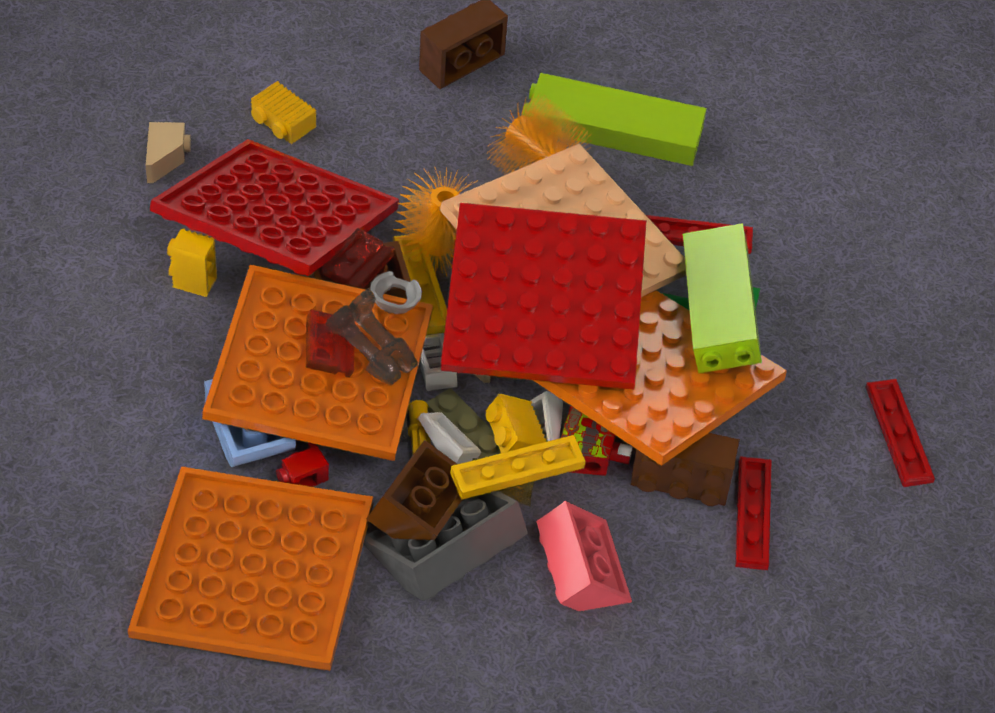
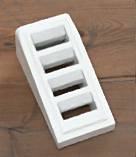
[419,333,457,391]
[530,391,563,442]
[418,412,481,464]

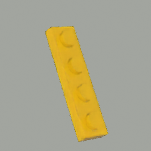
[393,234,447,334]
[450,435,585,500]

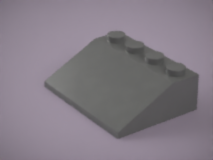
[363,491,528,601]

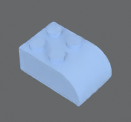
[204,379,296,467]

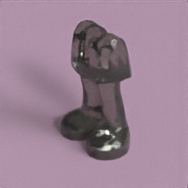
[325,289,418,386]

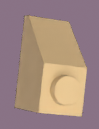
[146,122,191,183]

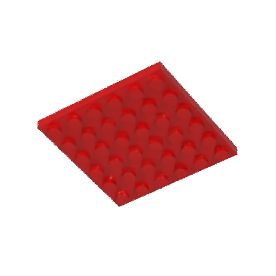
[150,139,400,276]
[441,203,647,390]

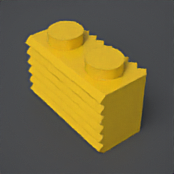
[251,81,316,144]
[167,228,217,297]
[485,394,546,453]

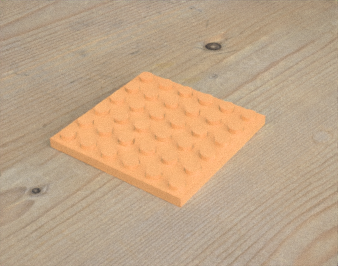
[440,143,686,297]

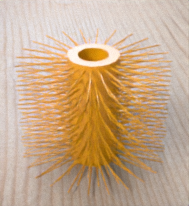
[486,94,592,174]
[393,167,478,276]

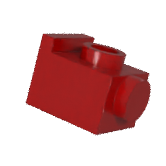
[276,443,329,487]

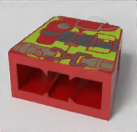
[561,406,633,476]

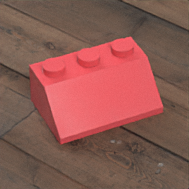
[536,501,632,611]

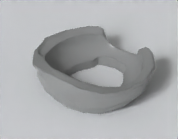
[370,271,422,314]

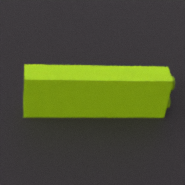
[522,73,707,166]
[683,223,762,373]

